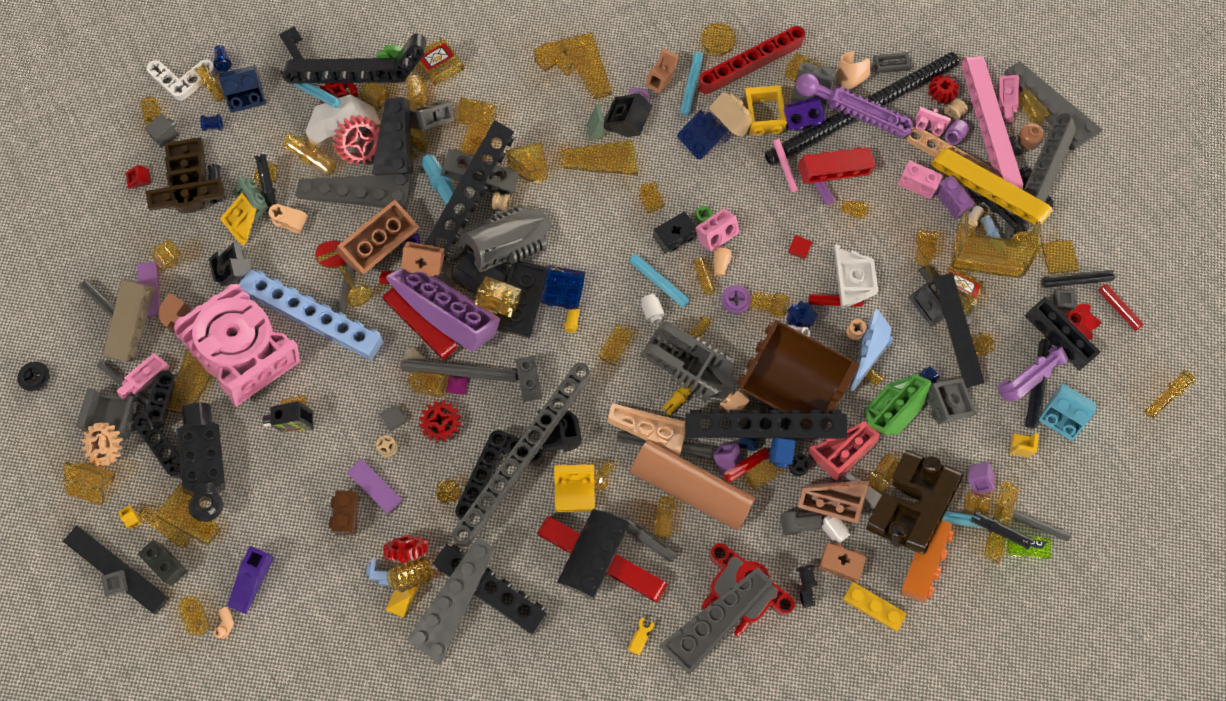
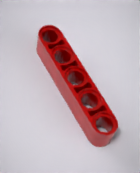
[382,287,459,361]

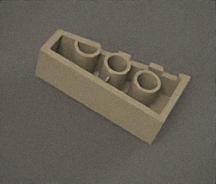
[103,280,157,361]

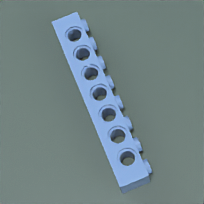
[239,269,383,361]

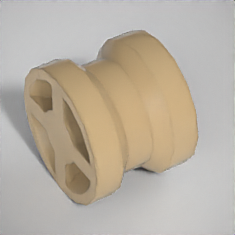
[944,99,968,121]
[492,191,510,212]
[376,435,398,458]

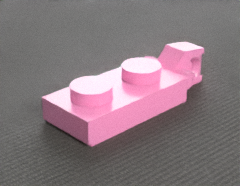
[999,75,1019,123]
[117,353,169,401]

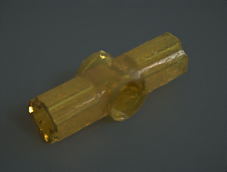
[282,132,337,175]

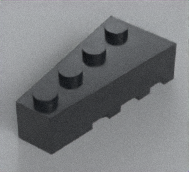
[372,97,413,175]

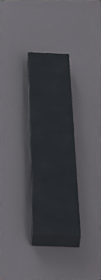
[933,272,985,388]
[62,525,169,615]

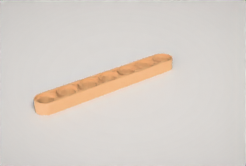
[906,127,994,174]

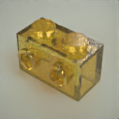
[475,277,521,317]

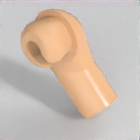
[214,607,234,639]

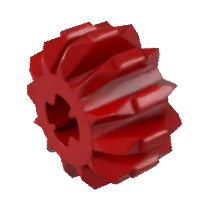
[928,74,959,106]

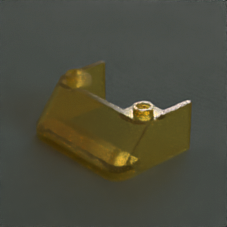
[951,211,1042,278]

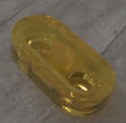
[178,596,209,636]

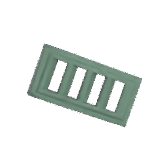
[586,104,604,140]

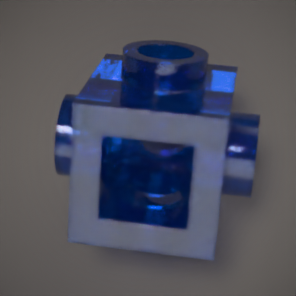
[786,301,818,329]

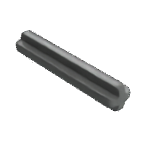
[80,280,115,318]

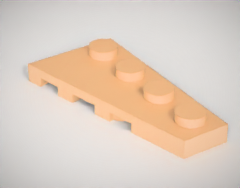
[607,403,685,456]

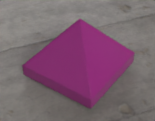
[446,376,469,395]

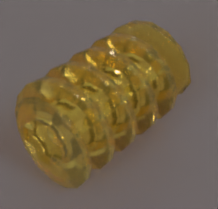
[387,557,433,592]

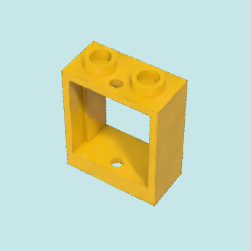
[743,85,787,136]

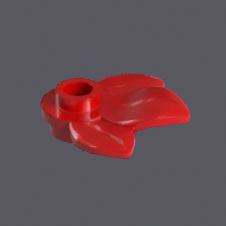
[1064,304,1102,340]

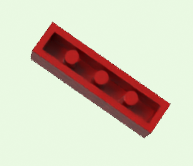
[797,147,876,184]

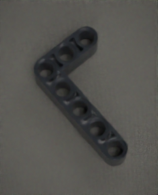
[455,430,544,522]

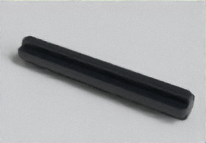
[1041,270,1116,288]

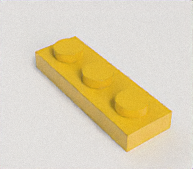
[842,582,907,632]

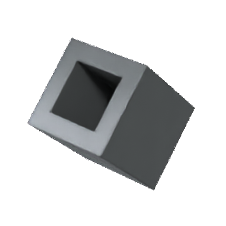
[144,114,179,148]

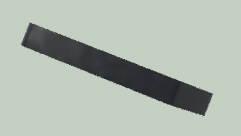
[282,34,426,84]

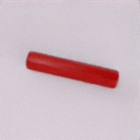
[1098,284,1144,331]
[808,294,864,307]
[723,449,769,482]

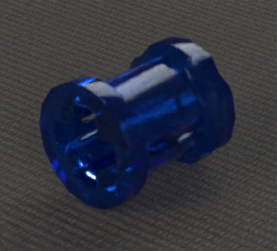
[200,114,223,131]

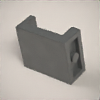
[76,389,140,438]

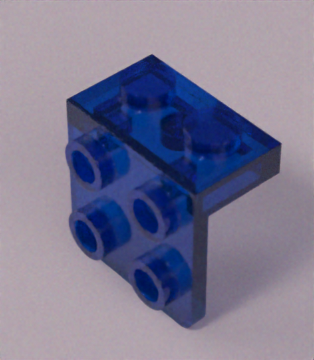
[677,109,731,160]
[541,265,586,310]

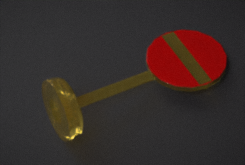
[315,241,373,307]

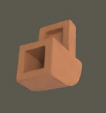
[645,48,680,93]
[159,293,191,333]

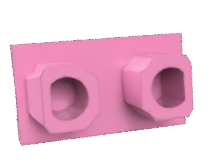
[913,107,951,137]

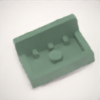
[233,177,268,222]

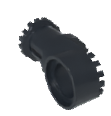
[796,565,818,608]

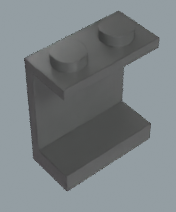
[790,62,836,115]

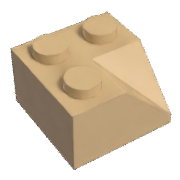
[709,92,753,137]

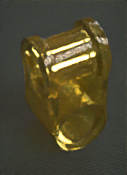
[915,229,938,266]
[408,372,447,398]

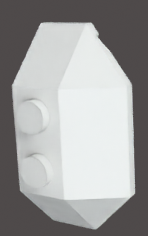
[306,95,381,149]

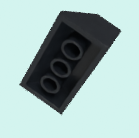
[557,509,630,601]

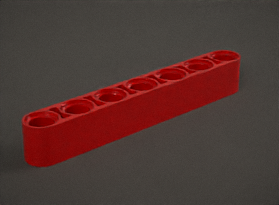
[698,26,805,94]
[536,516,668,603]

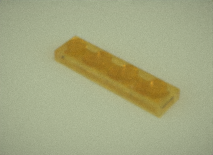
[984,481,1019,564]

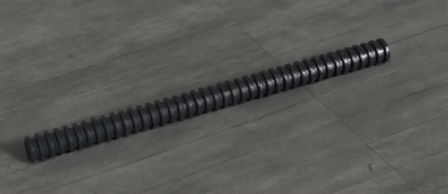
[765,52,959,166]

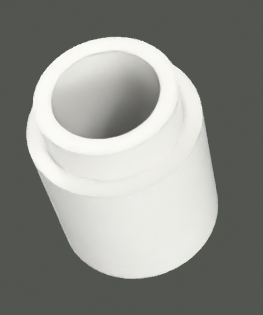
[641,294,665,324]
[822,516,850,543]

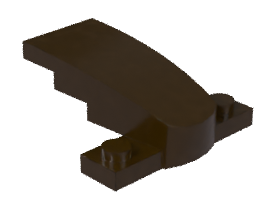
[146,137,225,213]

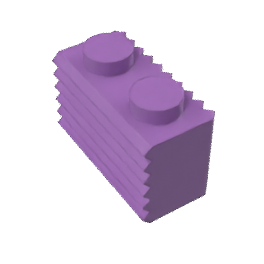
[934,175,975,220]

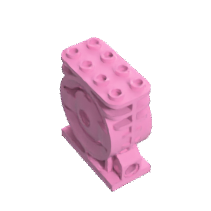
[174,284,300,407]

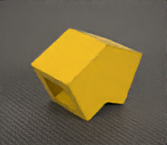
[119,505,142,530]

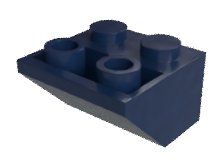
[219,65,266,113]

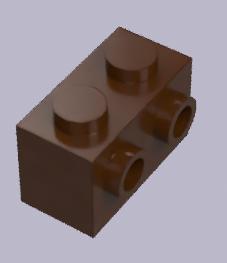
[329,491,360,536]

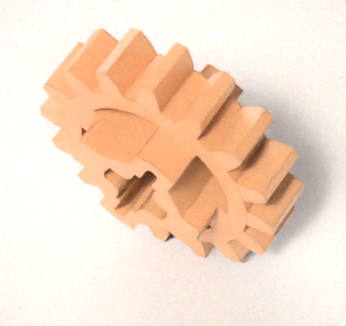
[82,423,123,466]

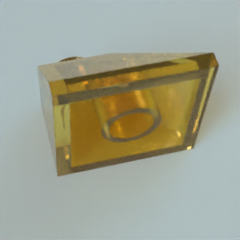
[506,142,548,182]

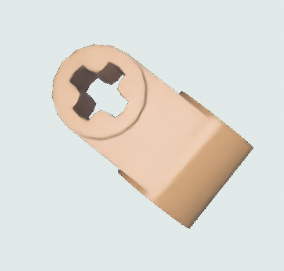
[269,204,308,233]

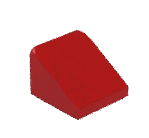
[125,165,151,189]

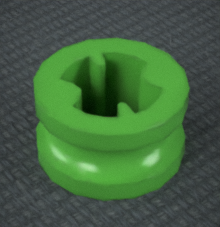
[695,206,712,224]

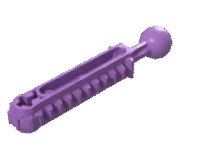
[796,73,914,138]

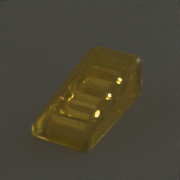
[1019,88,1049,125]

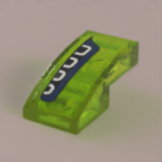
[1008,536,1051,560]

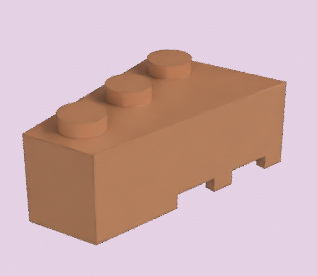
[798,481,869,524]

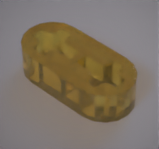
[141,97,162,126]

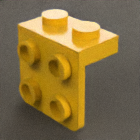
[554,464,595,512]

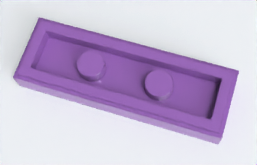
[137,262,160,318]
[347,459,403,515]

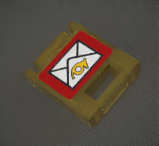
[418,37,465,86]
[937,265,984,313]

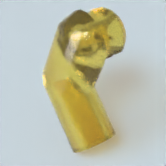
[594,461,614,491]

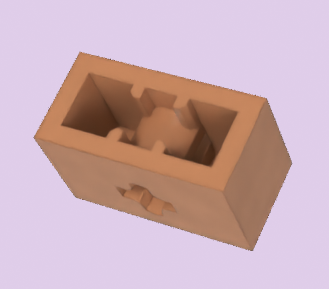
[401,242,445,276]
[817,542,866,583]

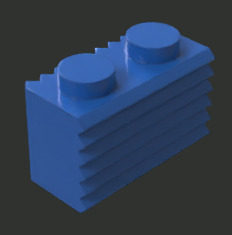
[769,438,796,468]

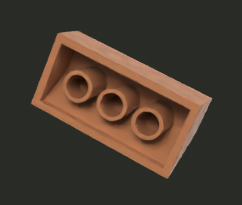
[336,200,420,275]

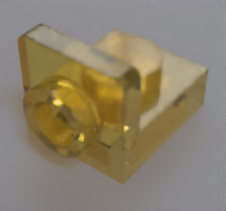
[639,181,665,214]

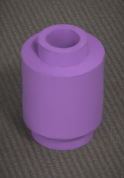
[945,120,969,145]

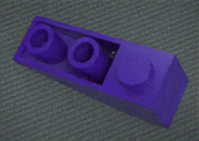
[227,546,275,614]

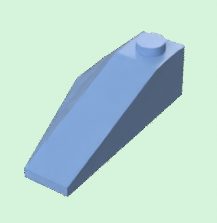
[850,309,893,391]

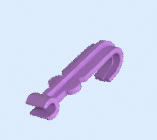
[997,346,1068,401]

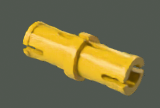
[662,386,695,415]

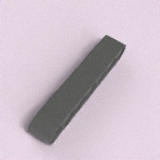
[1020,113,1076,225]

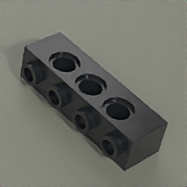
[1024,297,1101,370]

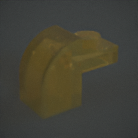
[533,42,573,76]

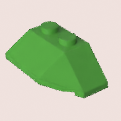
[865,374,931,435]

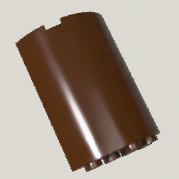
[737,320,860,430]

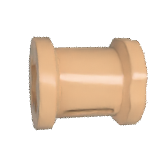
[846,319,867,341]

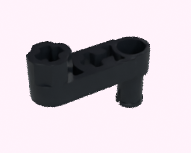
[279,26,304,74]

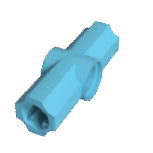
[420,154,455,205]

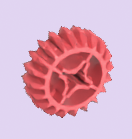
[333,115,380,165]

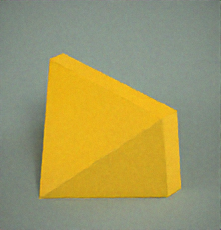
[385,572,422,618]

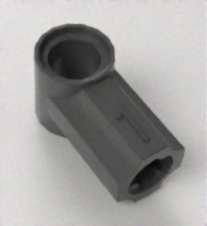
[780,512,822,535]

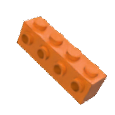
[902,521,955,603]

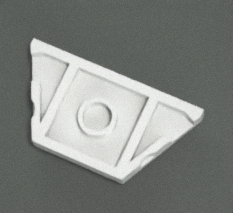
[834,244,878,309]

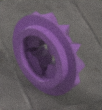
[721,285,751,315]

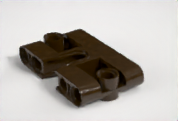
[866,449,964,555]

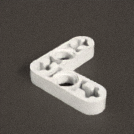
[147,59,216,101]

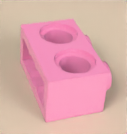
[897,160,943,200]
[695,208,740,252]

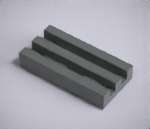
[872,52,911,73]

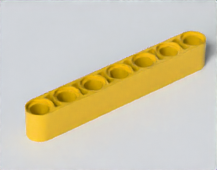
[931,148,1053,226]

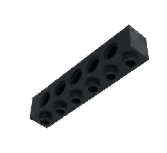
[432,544,548,636]

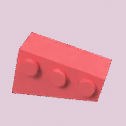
[808,422,880,482]

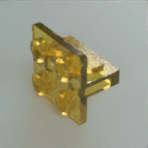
[63,462,115,505]

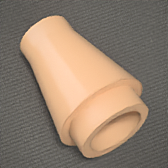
[714,247,732,276]

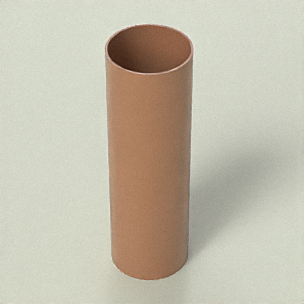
[630,440,756,531]

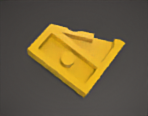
[220,193,256,245]

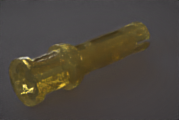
[1144,371,1196,419]

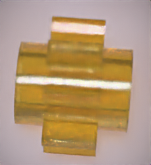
[972,332,995,357]
[435,478,461,504]

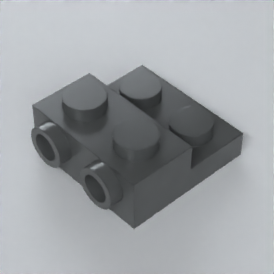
[925,378,977,425]

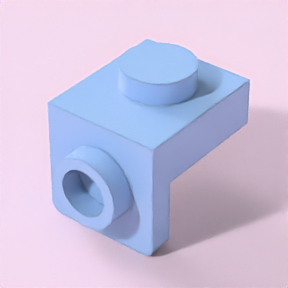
[367,558,398,586]

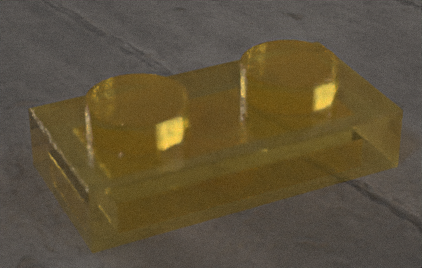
[598,324,633,366]

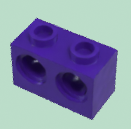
[784,96,825,131]

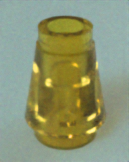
[840,200,869,219]

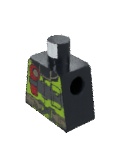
[262,401,314,432]

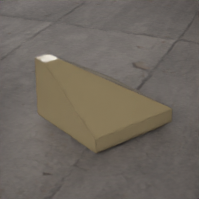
[400,346,427,375]

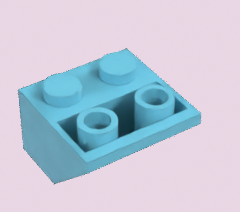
[1038,383,1096,441]

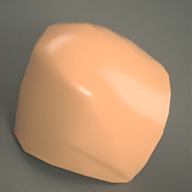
[836,51,870,90]

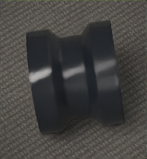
[1009,136,1024,157]
[788,454,810,477]

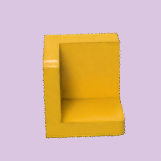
[1010,433,1039,458]

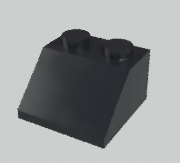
[604,93,652,137]

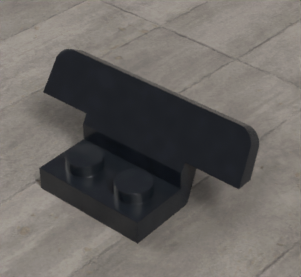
[909,265,973,327]

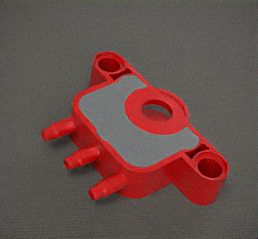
[701,543,795,637]

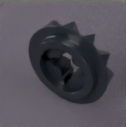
[17,361,50,392]

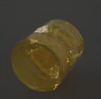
[964,492,990,515]

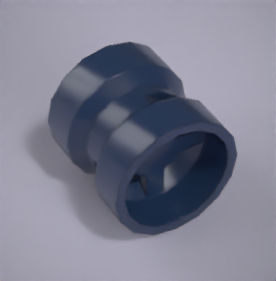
[738,425,760,451]

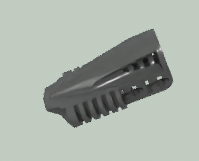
[459,205,553,272]
[640,321,736,402]

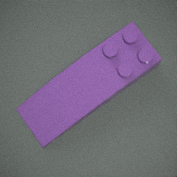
[386,268,500,352]

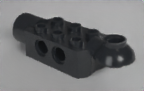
[177,403,225,522]

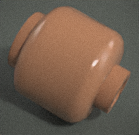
[1018,123,1044,150]

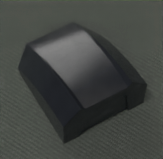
[452,248,507,299]

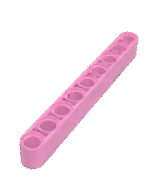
[962,56,1023,190]

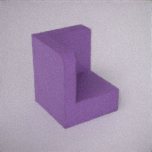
[713,443,744,475]
[968,461,996,495]

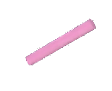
[773,139,798,193]

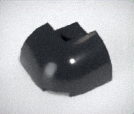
[209,242,251,287]
[537,407,582,452]

